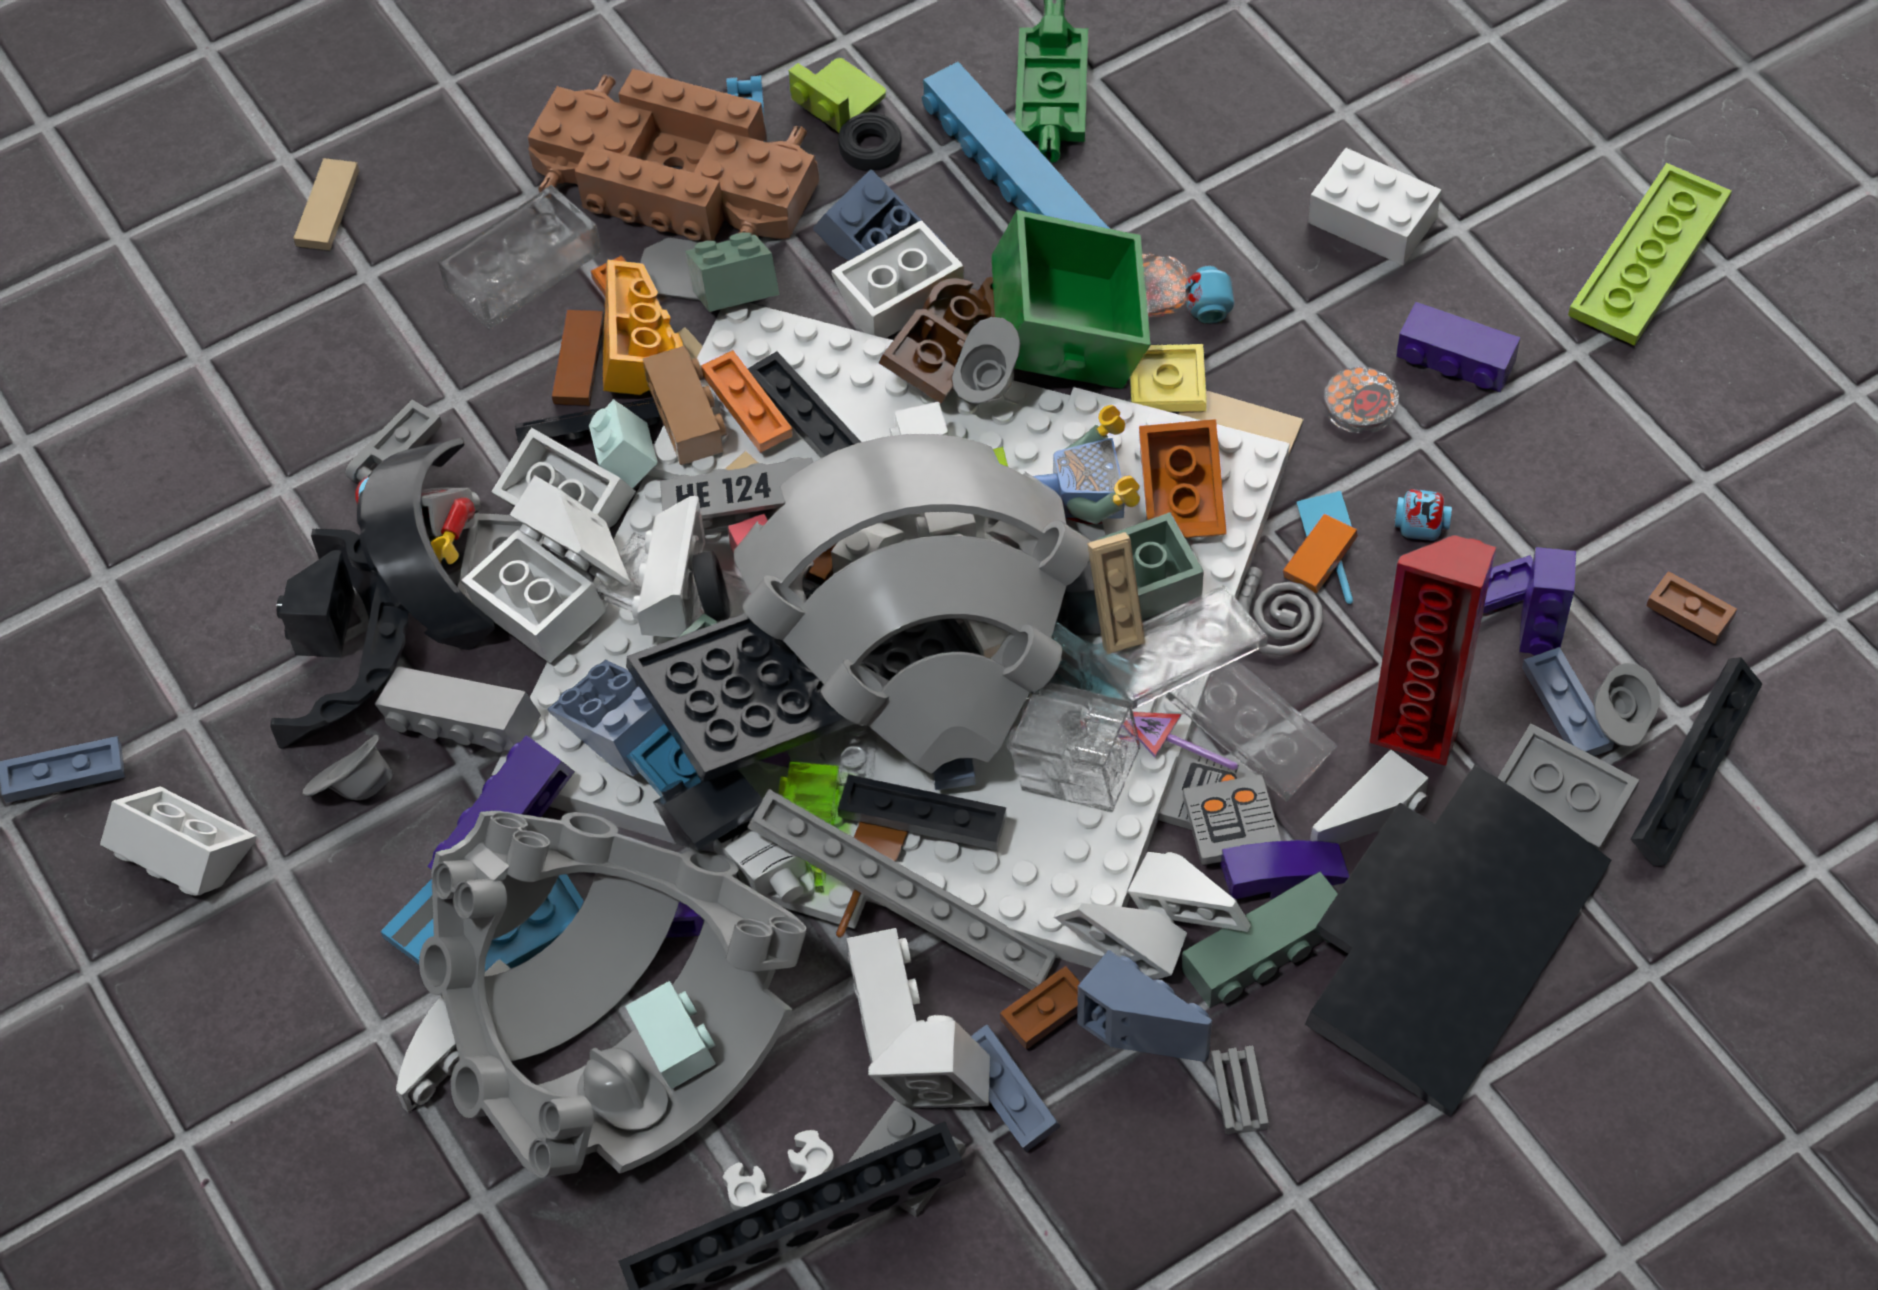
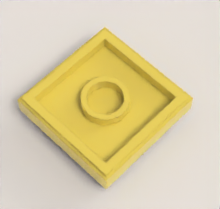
[1130,344,1207,412]

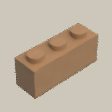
[642,345,727,465]

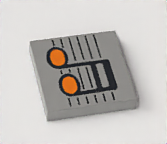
[1158,748,1259,830]
[1183,774,1281,865]

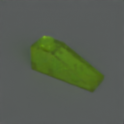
[779,762,841,893]

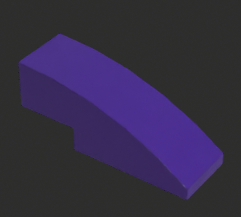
[1221,840,1350,899]

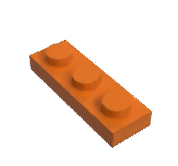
[701,350,792,453]

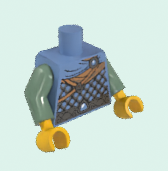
[1033,405,1140,524]

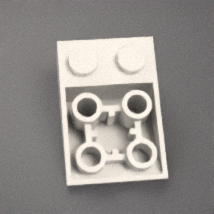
[510,475,630,586]

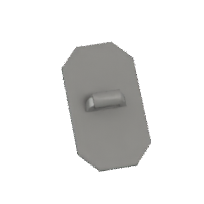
[640,238,700,300]

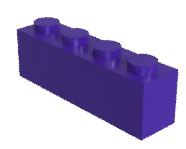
[427,735,575,870]

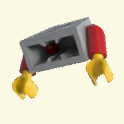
[421,487,480,564]

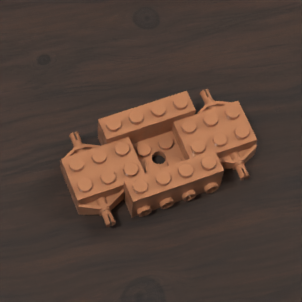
[527,69,819,241]

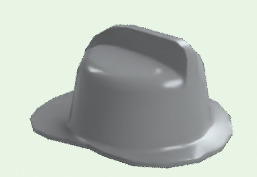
[952,317,1021,403]
[1593,663,1660,747]
[303,735,393,800]
[577,1047,668,1131]

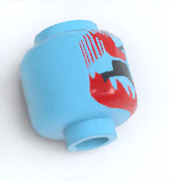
[1185,266,1234,323]
[1395,489,1452,541]

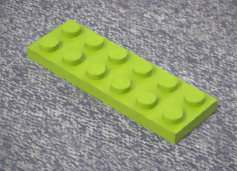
[1568,163,1732,346]

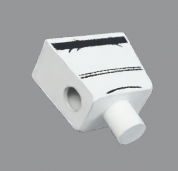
[713,817,807,903]

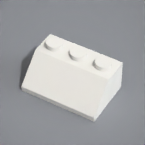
[832,220,964,338]
[491,428,636,528]
[632,496,706,638]
[100,786,256,895]
[868,1015,990,1109]

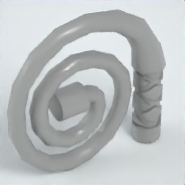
[1232,567,1323,656]

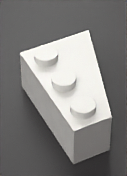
[846,928,924,1064]

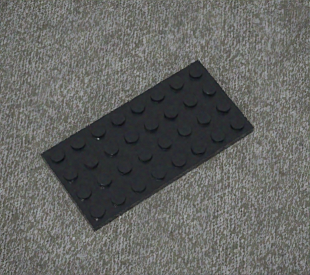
[626,585,981,782]

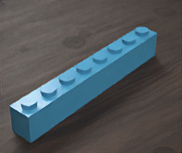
[922,62,1110,229]

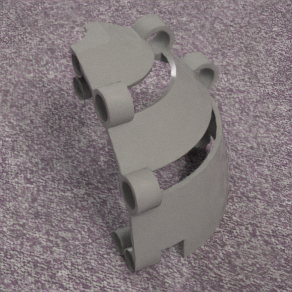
[734,434,1091,774]
[419,811,806,1178]

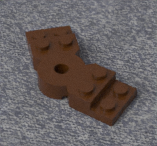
[879,277,995,404]

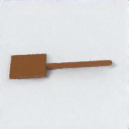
[836,822,908,938]

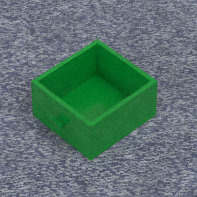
[991,210,1151,389]

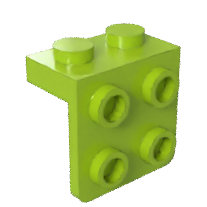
[788,58,886,132]

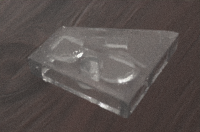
[813,724,878,786]

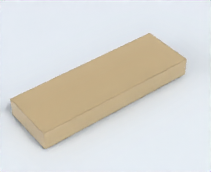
[294,158,359,251]
[1087,532,1145,654]

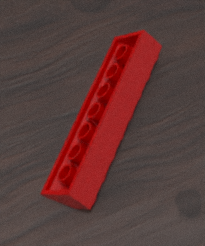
[1369,535,1496,766]

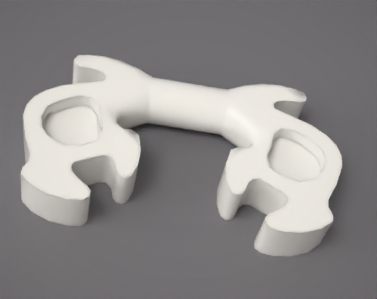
[723,1130,834,1211]

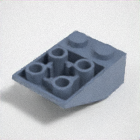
[812,169,947,261]
[548,660,664,777]
[1077,950,1212,1062]

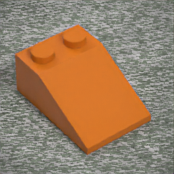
[1139,419,1227,538]

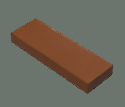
[552,310,604,406]

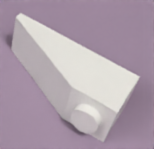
[1310,750,1429,844]
[1128,852,1251,932]
[1054,902,1187,980]

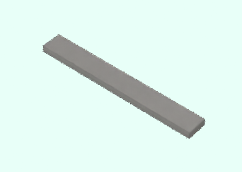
[747,789,1057,990]

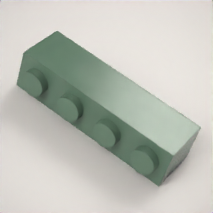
[1182,872,1338,1008]

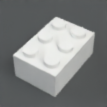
[1308,148,1441,265]
[461,530,607,663]

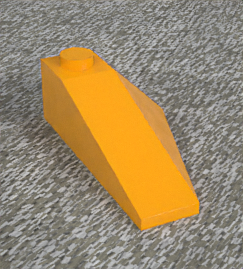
[603,260,683,395]

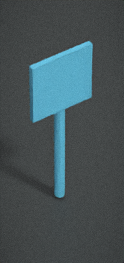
[1297,491,1353,604]

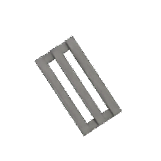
[1211,1046,1269,1134]

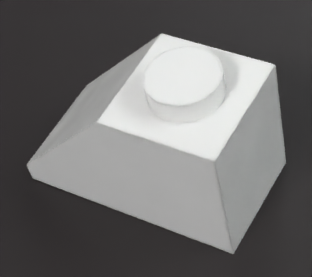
[831,522,905,575]

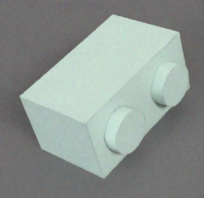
[589,400,657,488]
[625,981,716,1089]

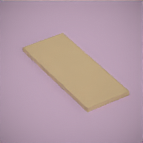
[1179,390,1303,457]

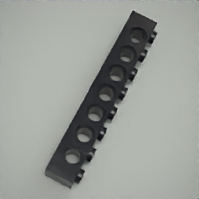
[618,1121,966,1290]

